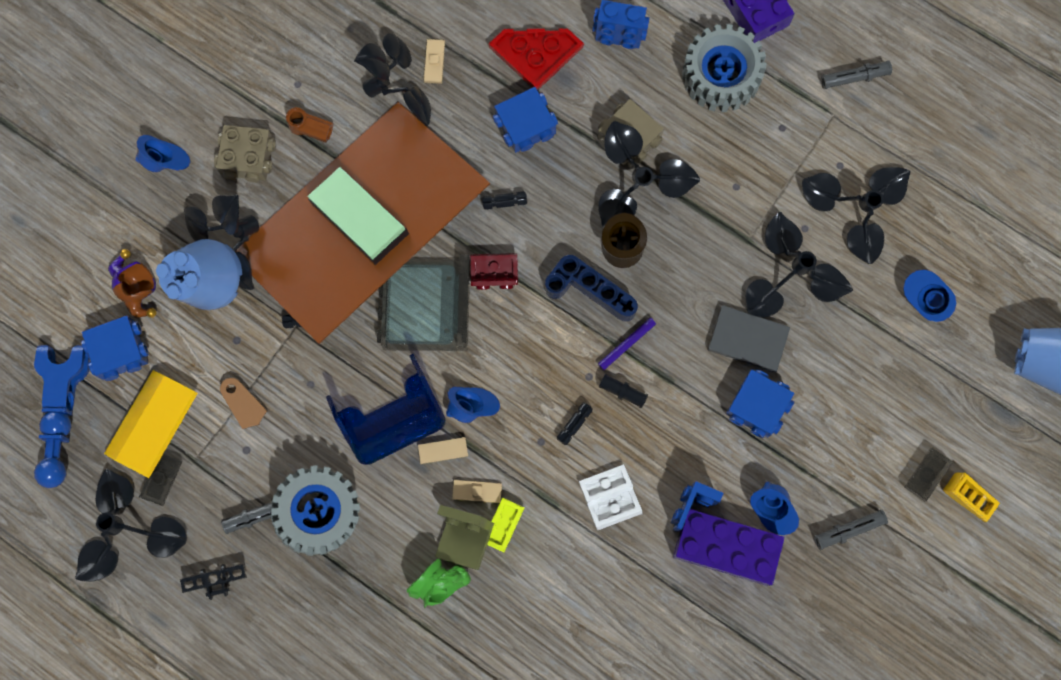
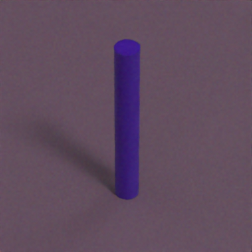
[598,318,656,371]

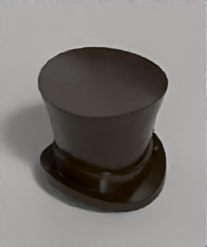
[602,213,647,268]

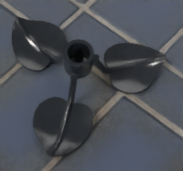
[354,33,431,126]
[598,121,700,228]
[802,167,911,264]
[184,195,259,290]
[745,212,853,318]
[75,469,187,582]

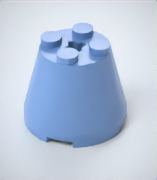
[156,239,242,310]
[1014,328,1061,395]

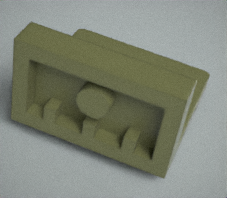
[435,505,494,570]

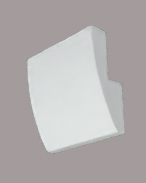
[579,465,642,531]

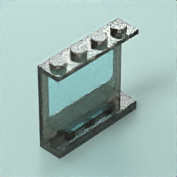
[377,255,470,352]

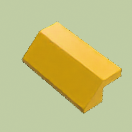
[104,370,198,478]

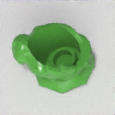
[406,559,471,608]

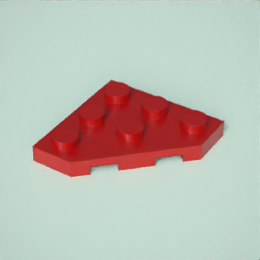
[489,28,584,91]

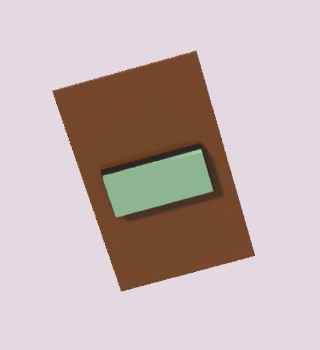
[237,102,490,344]

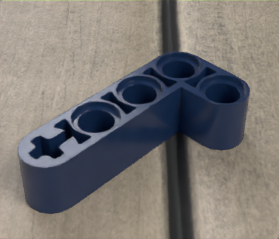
[545,255,638,322]

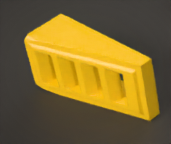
[943,472,1000,522]

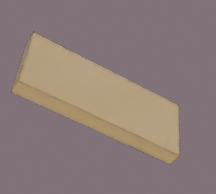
[424,39,445,84]
[418,437,468,464]
[452,480,502,503]

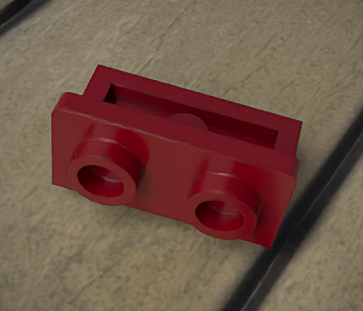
[470,253,518,290]

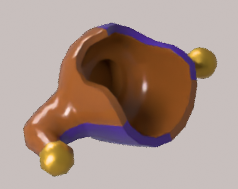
[108,249,157,318]

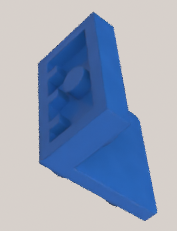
[671,481,724,532]

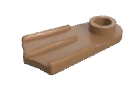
[220,378,267,429]

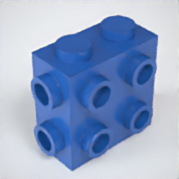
[592,0,650,49]
[493,87,558,153]
[81,315,149,381]
[726,369,795,438]

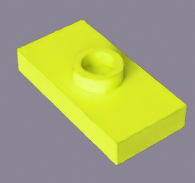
[487,497,525,553]

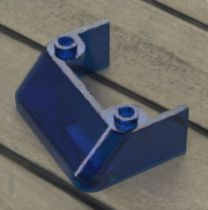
[326,354,446,465]

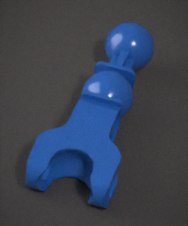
[34,345,90,488]

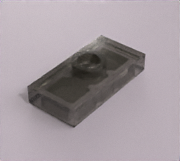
[904,448,953,502]
[139,454,183,506]

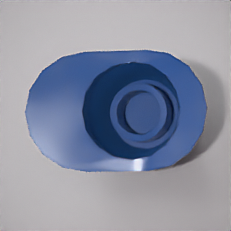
[135,135,190,172]
[903,270,957,322]
[446,387,500,423]
[750,481,799,535]

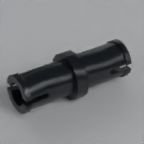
[599,374,648,409]

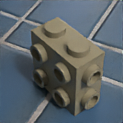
[598,99,664,168]
[214,125,276,183]

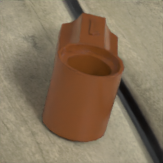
[286,107,334,143]

